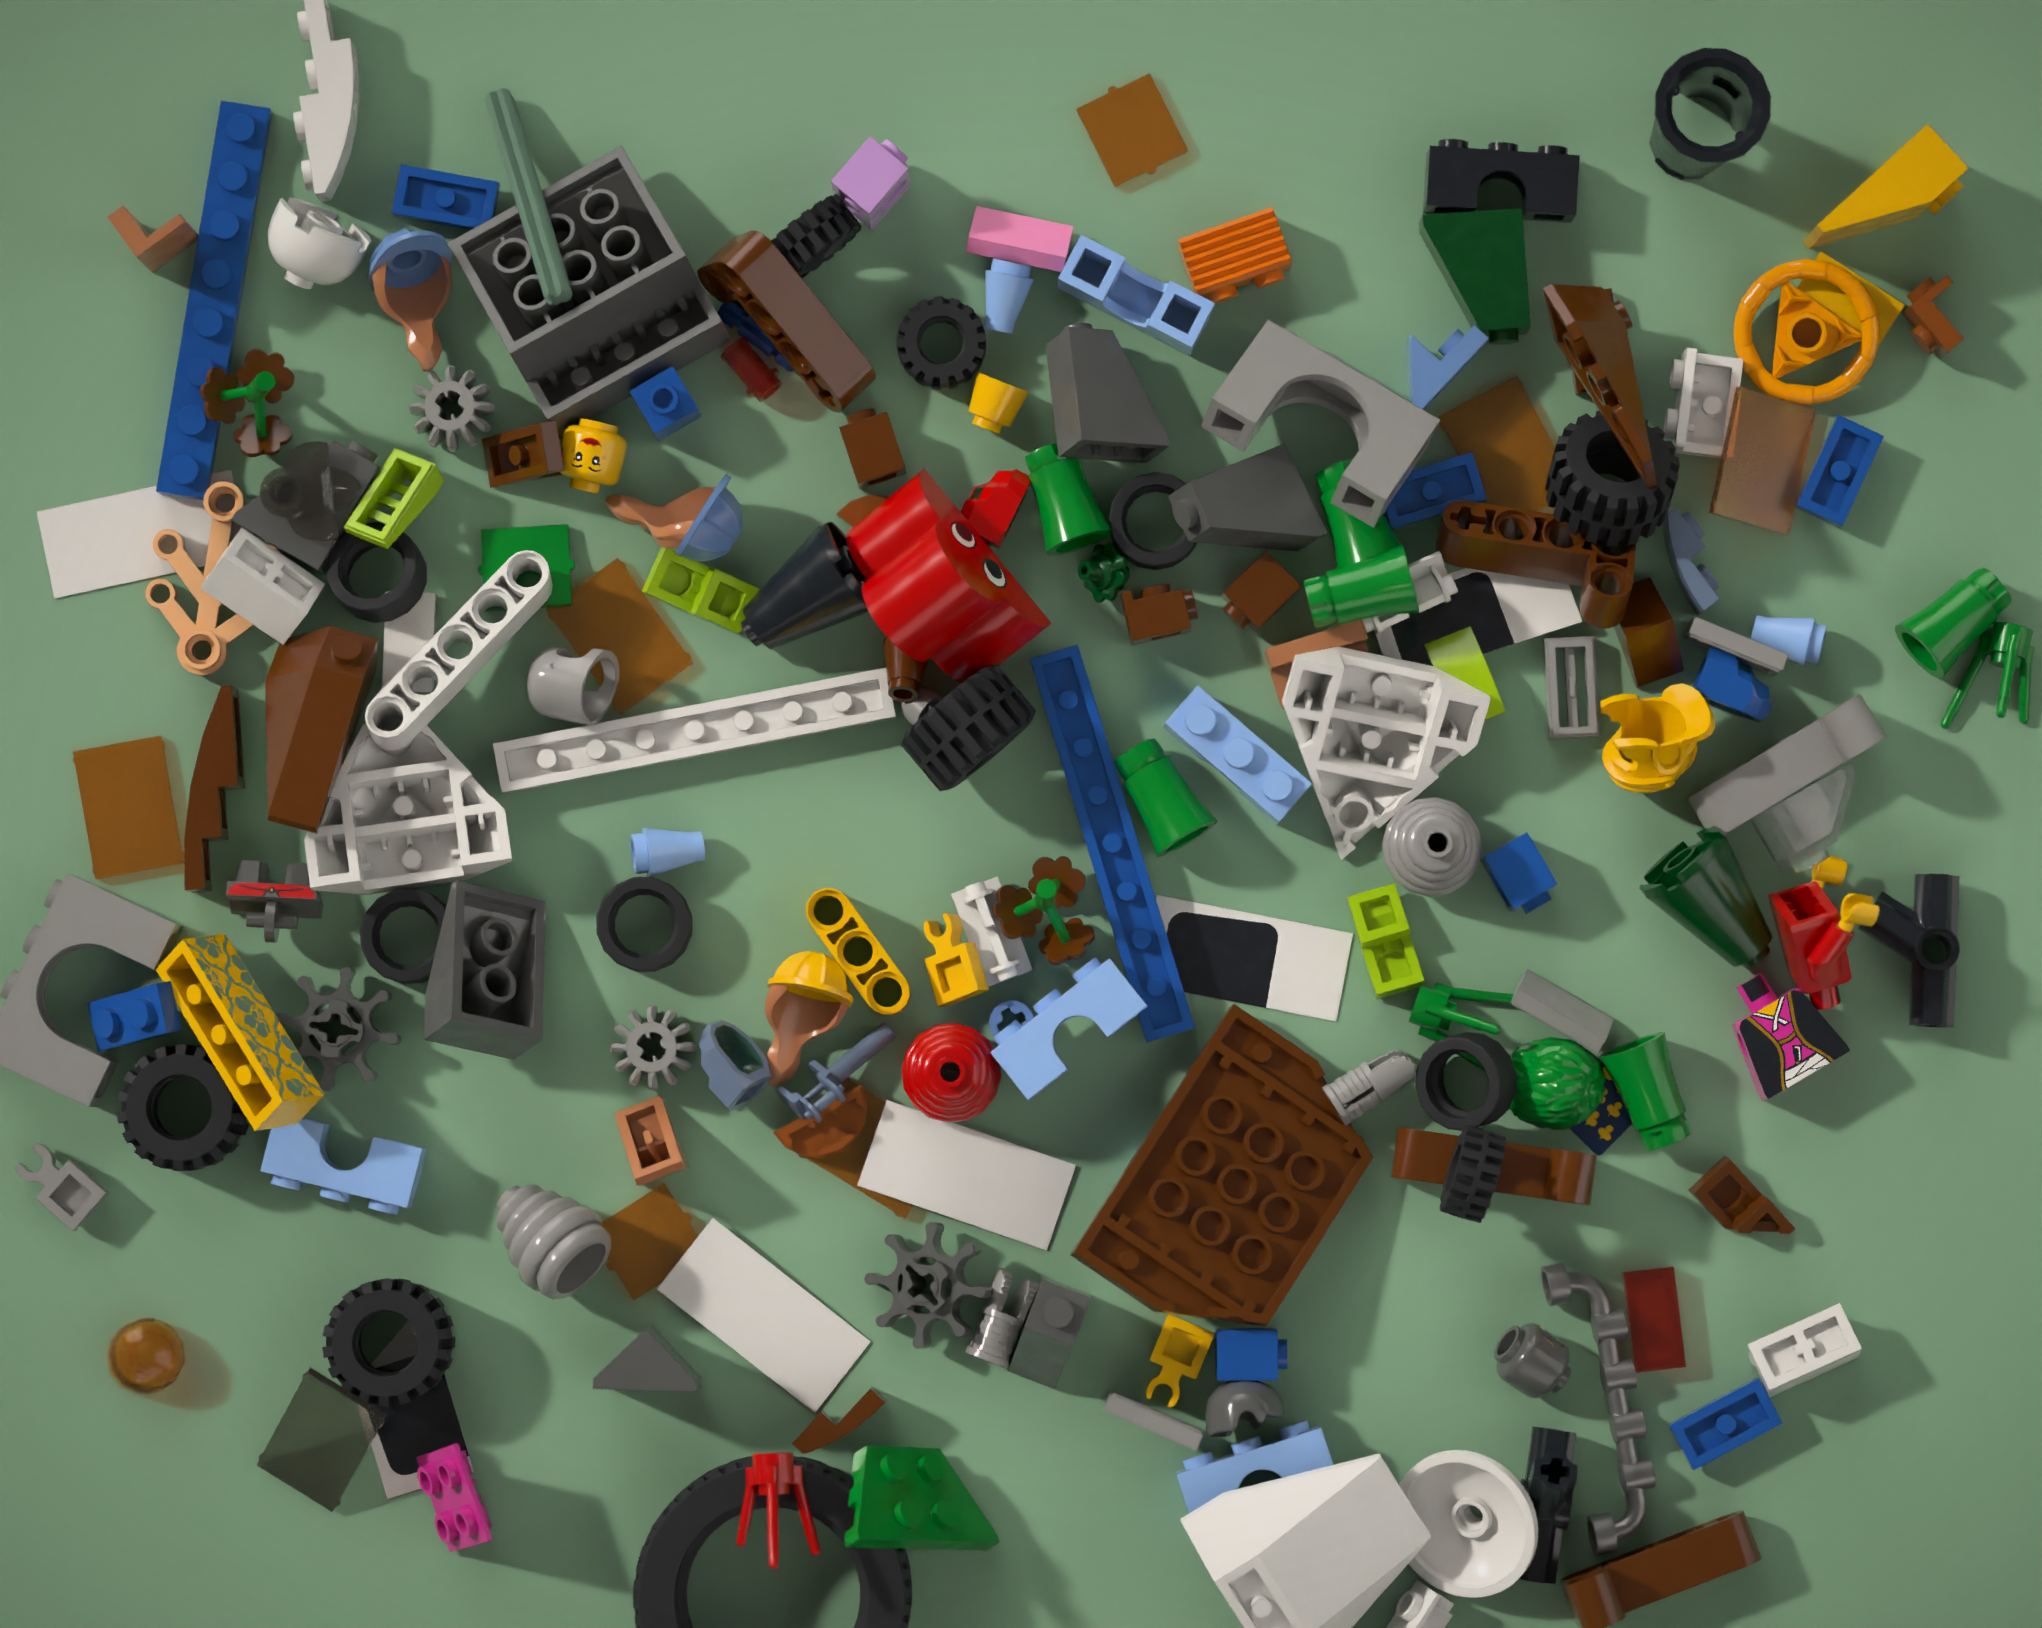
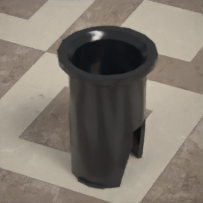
[1649,48,1771,181]

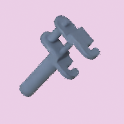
[776,1022,896,1123]

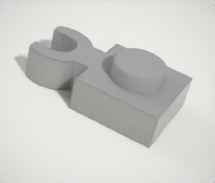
[15,1143,109,1231]

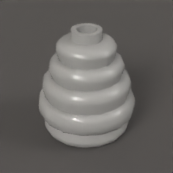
[1382,797,1482,897]
[496,1184,612,1300]

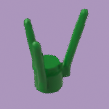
[1940,622,2035,729]
[1409,982,1514,1072]

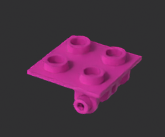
[416,1442,493,1552]

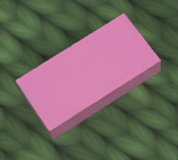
[966,206,1074,272]

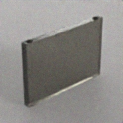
[257,1367,387,1512]

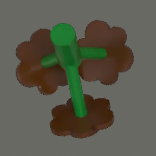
[200,349,295,457]
[992,856,1095,965]

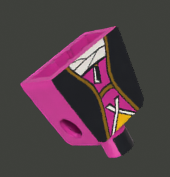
[1732,972,1850,1100]

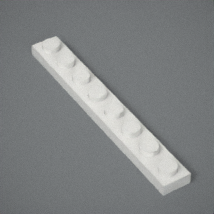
[493,668,896,794]

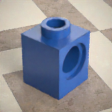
[630,366,702,442]
[1480,832,1557,914]
[1215,1328,1288,1381]

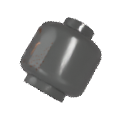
[1494,1323,1571,1398]

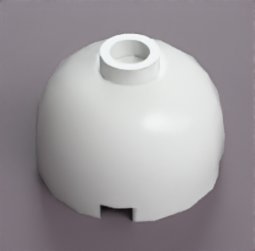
[268,197,372,289]

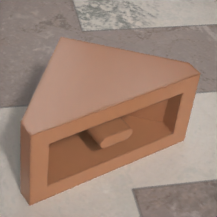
[614,1095,689,1186]

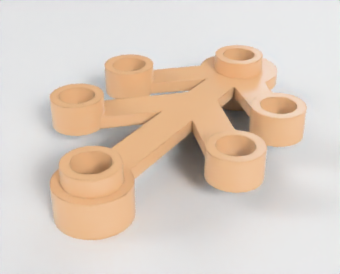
[145,481,282,676]

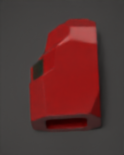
[961,469,1031,549]

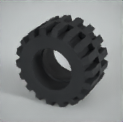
[1545,411,1680,546]
[901,664,1036,792]
[117,1044,249,1171]
[322,1278,455,1407]

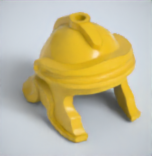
[1600,683,1715,793]

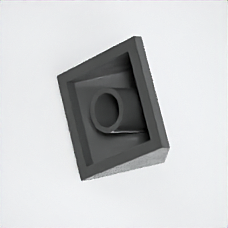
[593,1325,701,1392]

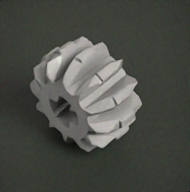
[409,366,495,452]
[610,1005,696,1090]

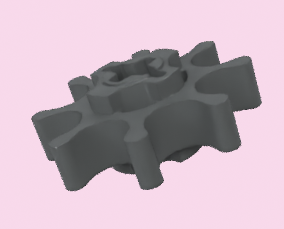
[275,966,401,1091]
[864,1222,993,1349]

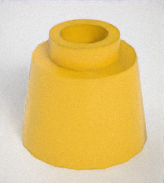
[968,372,1029,434]

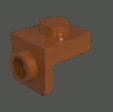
[1902,275,1964,359]

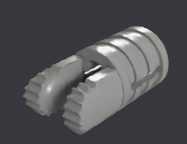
[1322,1049,1417,1126]
[965,1268,1039,1368]

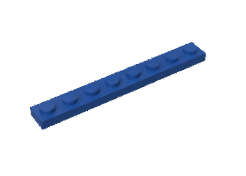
[156,101,272,500]
[1030,644,1195,1043]

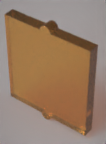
[1076,73,1188,188]
[602,1183,698,1300]

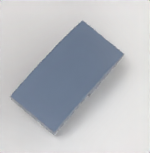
[1662,507,1720,615]

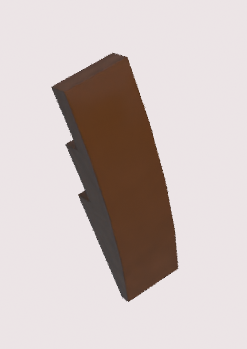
[184,685,245,893]

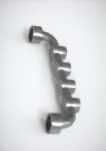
[1541,1263,1656,1556]

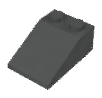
[424,880,546,1060]

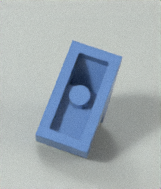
[1407,325,1489,409]

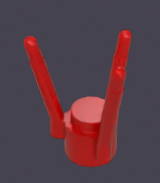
[737,1452,821,1569]

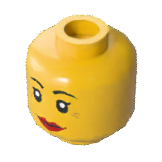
[560,418,627,494]

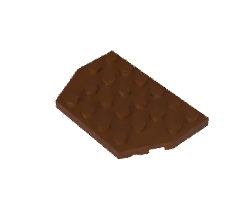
[1070,1004,1373,1326]

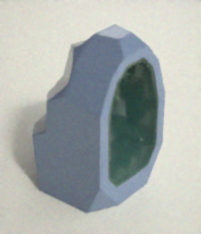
[698,1020,773,1111]

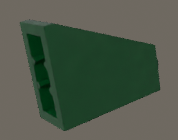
[1419,208,1531,345]

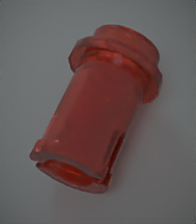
[720,337,782,402]

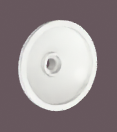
[1399,1450,1538,1598]

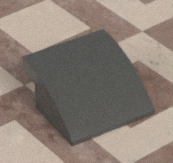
[448,146,731,437]

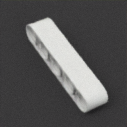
[365,550,553,751]

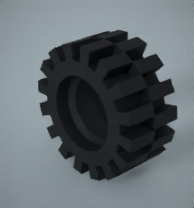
[771,194,862,278]

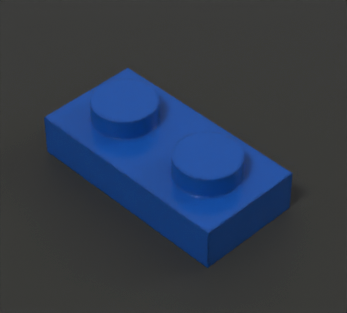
[392,164,500,230]
[1795,415,1884,528]
[1385,452,1487,530]
[87,981,181,1052]
[1668,1377,1783,1470]

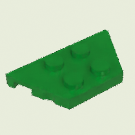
[844,1446,1000,1550]

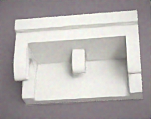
[200,527,325,645]
[1747,1303,1862,1398]

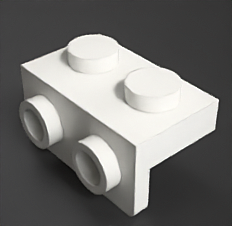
[1663,348,1743,460]

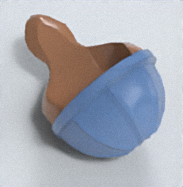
[367,228,452,372]
[605,474,743,561]

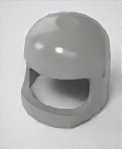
[526,647,620,725]

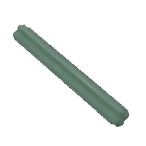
[485,88,572,306]

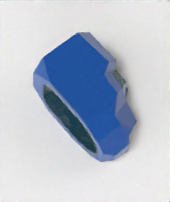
[1692,647,1772,722]

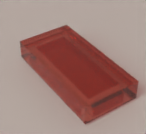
[1622,1266,1686,1373]

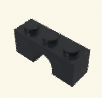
[1423,139,1580,223]

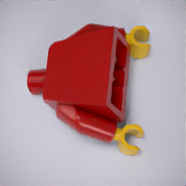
[1768,854,1879,1010]

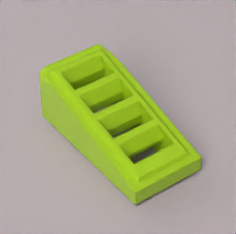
[343,448,444,549]

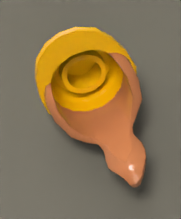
[765,951,854,1086]

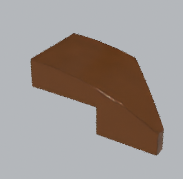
[1688,1156,1795,1234]
[792,1387,886,1454]

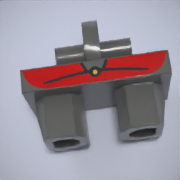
[226,860,323,943]

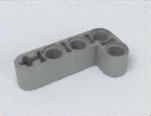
[1687,694,1887,834]

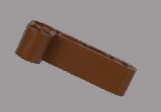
[697,230,876,413]
[1435,501,1636,628]
[1391,1127,1597,1205]
[1560,1510,1762,1628]

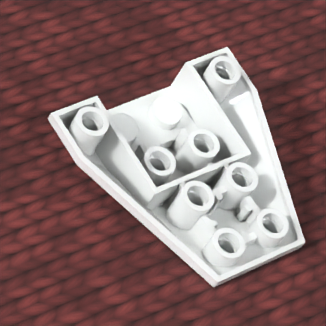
[1180,1453,1432,1628]

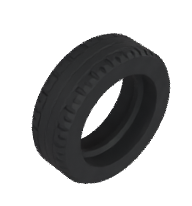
[633,1456,912,1628]

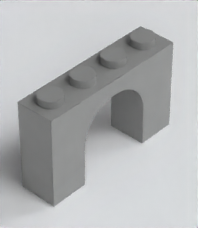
[1201,320,1440,528]
[0,873,183,1107]

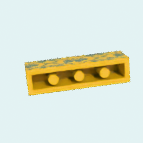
[156,934,325,1131]

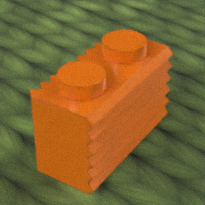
[1177,207,1292,305]

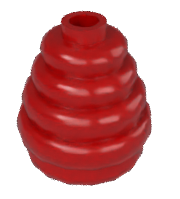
[901,1023,1002,1123]

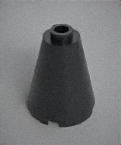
[741,521,869,649]

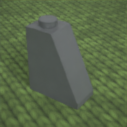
[1045,323,1170,463]
[231,440,381,575]
[1168,443,1327,551]
[1007,1277,1091,1389]

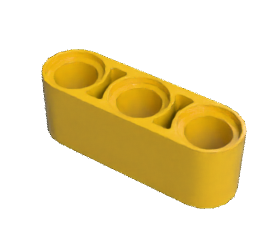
[806,888,910,1016]

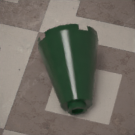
[1639,826,1773,968]

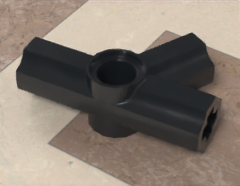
[1858,873,1960,1028]
[1519,1426,1578,1584]

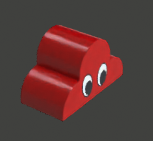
[846,468,1051,683]

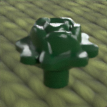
[1077,542,1130,603]

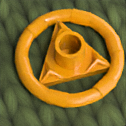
[1733,259,1880,405]

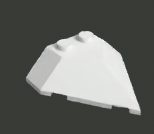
[1282,646,1491,860]
[304,681,512,895]

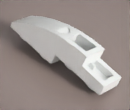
[293,0,359,203]

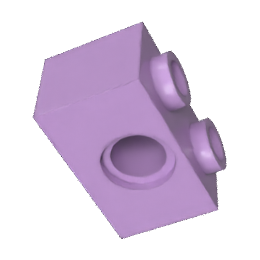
[831,136,911,230]

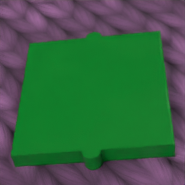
[478,524,576,612]

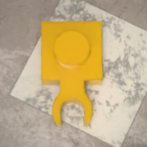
[924,913,989,1007]
[1146,1314,1215,1408]

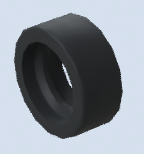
[1108,472,1197,570]
[327,522,427,623]
[596,877,692,972]
[360,888,446,984]
[1415,1032,1517,1131]

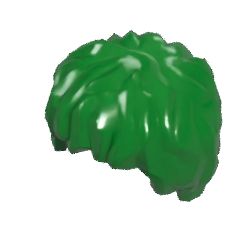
[1509,1037,1606,1130]

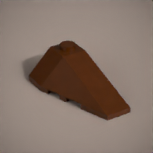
[1543,284,1657,489]
[265,626,378,834]

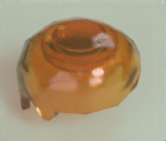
[106,1318,185,1396]

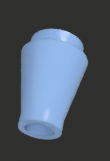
[984,258,1034,334]
[1751,615,1827,667]
[630,828,705,877]

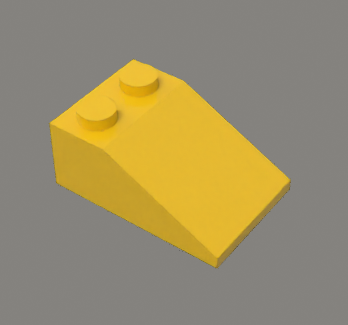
[1803,124,1969,249]

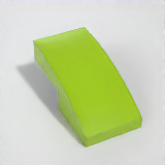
[641,546,759,634]
[1424,627,1506,721]
[1347,883,1425,1000]

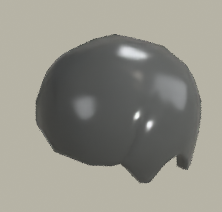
[1206,1381,1284,1437]

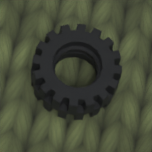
[897,296,986,390]
[1440,1125,1506,1223]

